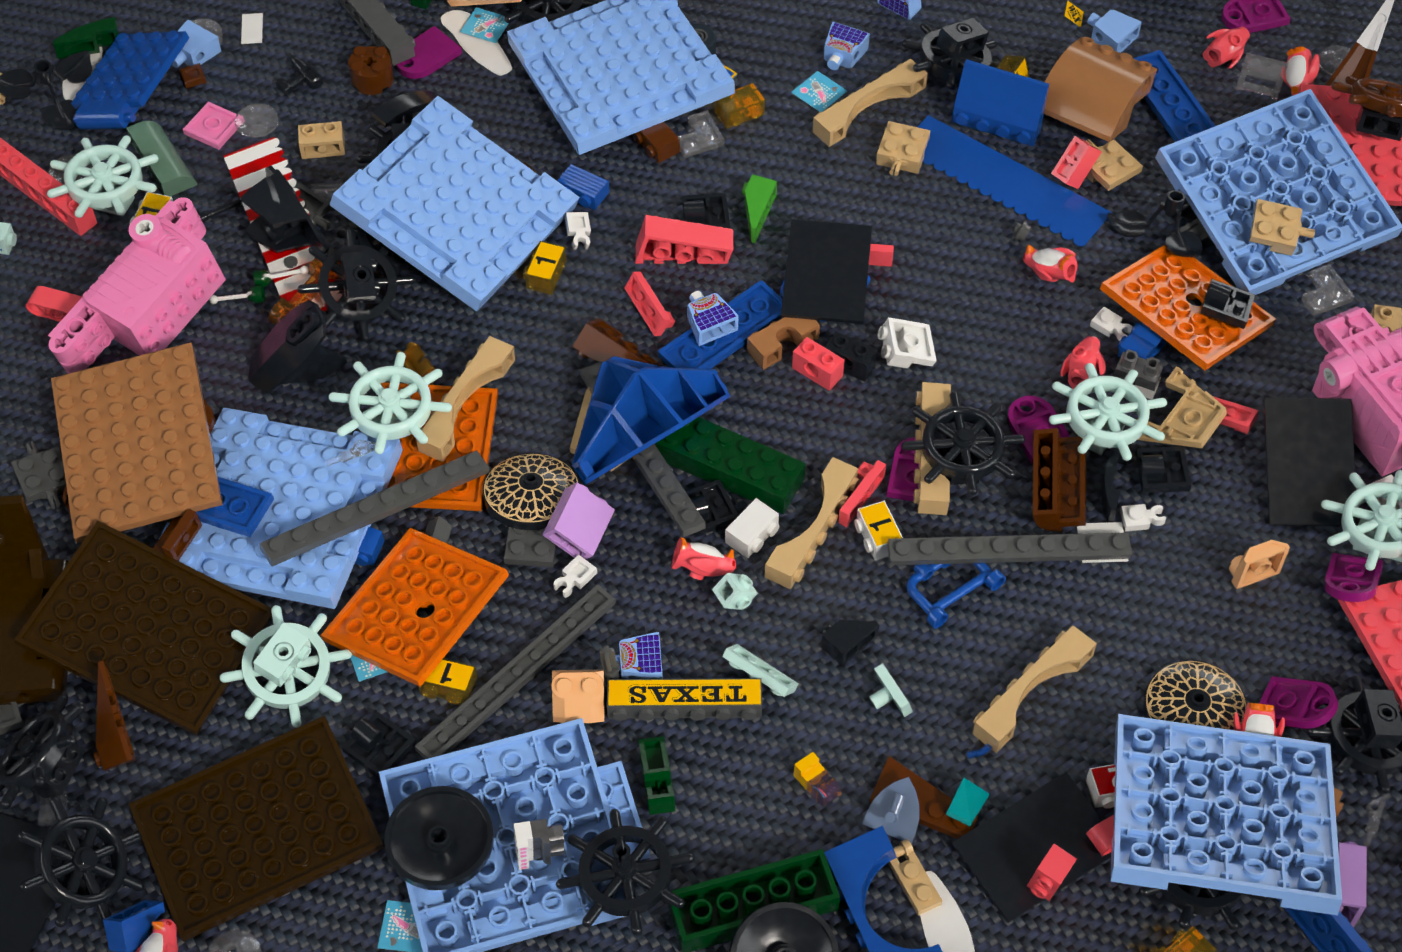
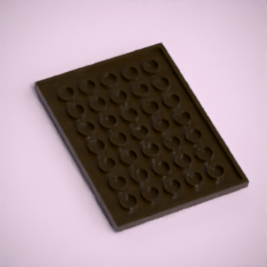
[14,521,272,736]
[129,716,384,942]

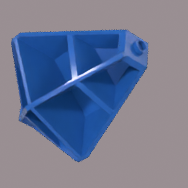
[572,356,731,485]

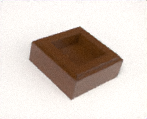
[179,63,207,89]

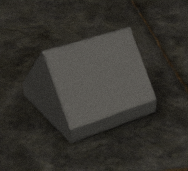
[425,516,452,543]

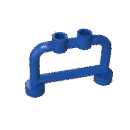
[906,563,1006,629]

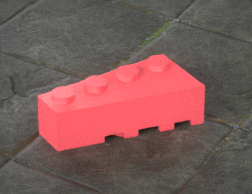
[635,215,733,264]

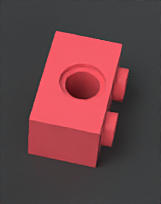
[792,337,845,391]
[1027,844,1077,901]

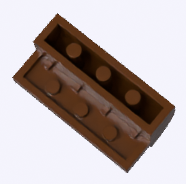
[1033,428,1086,532]

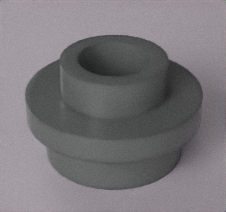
[1012,220,1031,242]

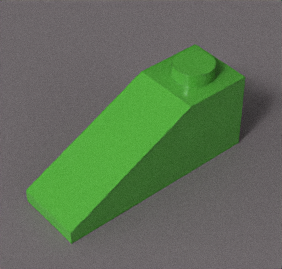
[742,174,777,243]

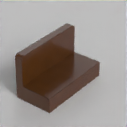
[153,509,202,561]

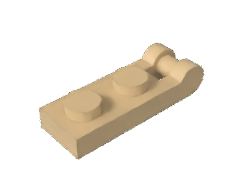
[888,839,942,916]

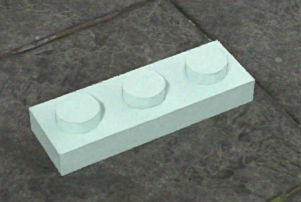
[722,644,799,697]

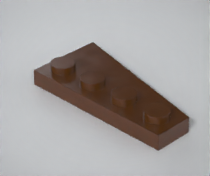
[869,756,978,839]

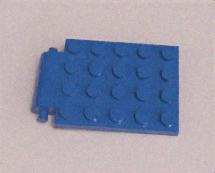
[71,30,189,130]

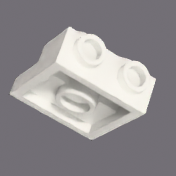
[878,317,936,369]

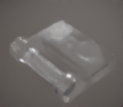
[1236,52,1288,100]

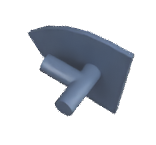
[862,777,920,844]

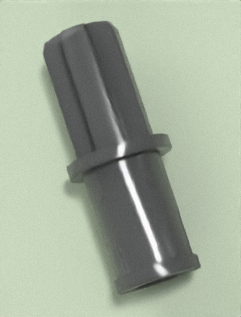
[599,645,620,688]

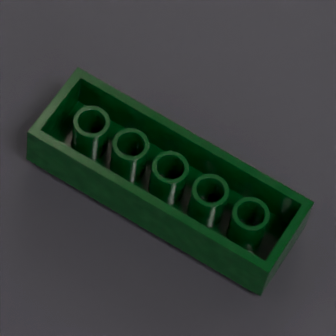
[655,417,806,514]
[667,849,840,952]

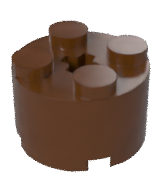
[348,46,394,95]

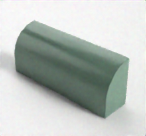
[126,121,198,196]

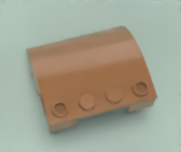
[1044,37,1157,142]

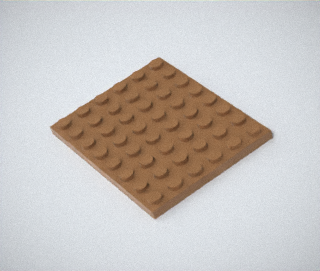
[51,343,223,543]

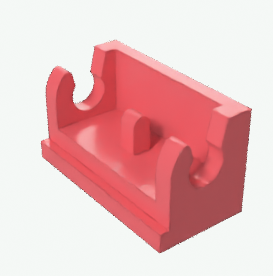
[1051,136,1102,189]

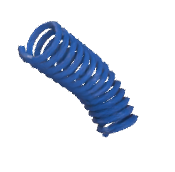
[967,744,992,759]

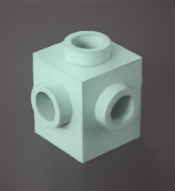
[712,573,758,610]

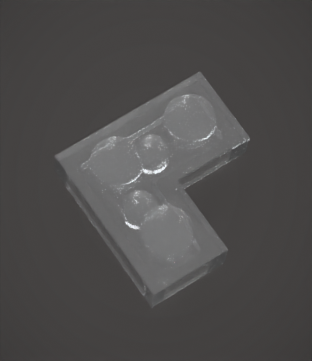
[679,110,725,158]
[1301,264,1354,316]

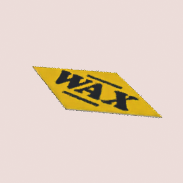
[1064,0,1084,27]

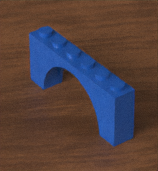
[824,825,942,952]

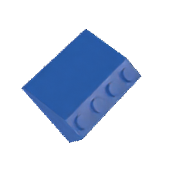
[952,59,1049,146]

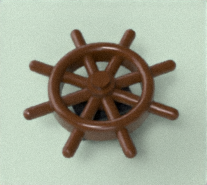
[1332,76,1402,141]

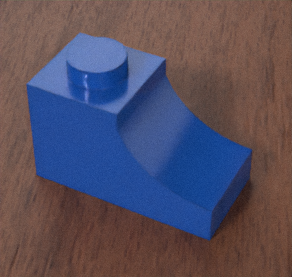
[103,900,165,952]

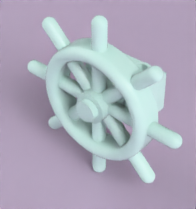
[47,135,159,218]
[329,352,452,454]
[1049,363,1167,461]
[1321,470,1402,571]
[220,605,352,728]

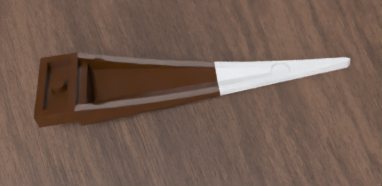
[1325,0,1394,86]

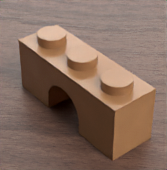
[747,317,820,370]

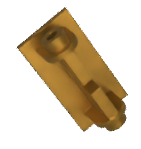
[396,342,435,385]

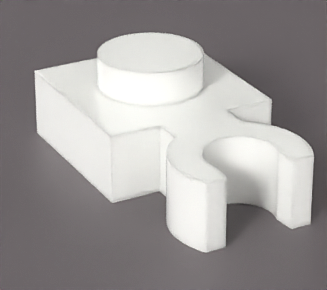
[564,212,591,250]
[1090,307,1133,341]
[1120,504,1166,532]
[553,555,597,598]

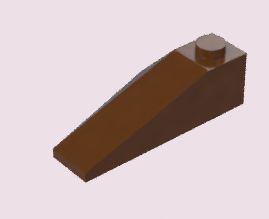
[573,318,663,367]
[93,661,137,771]

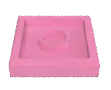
[183,102,244,150]

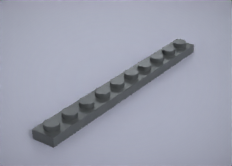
[580,362,706,537]
[260,450,489,567]
[887,533,1132,565]
[415,584,616,759]

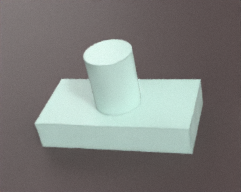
[869,663,913,717]

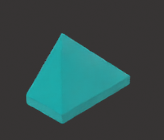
[946,778,990,826]

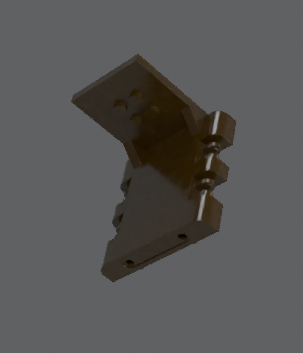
[0,495,69,705]

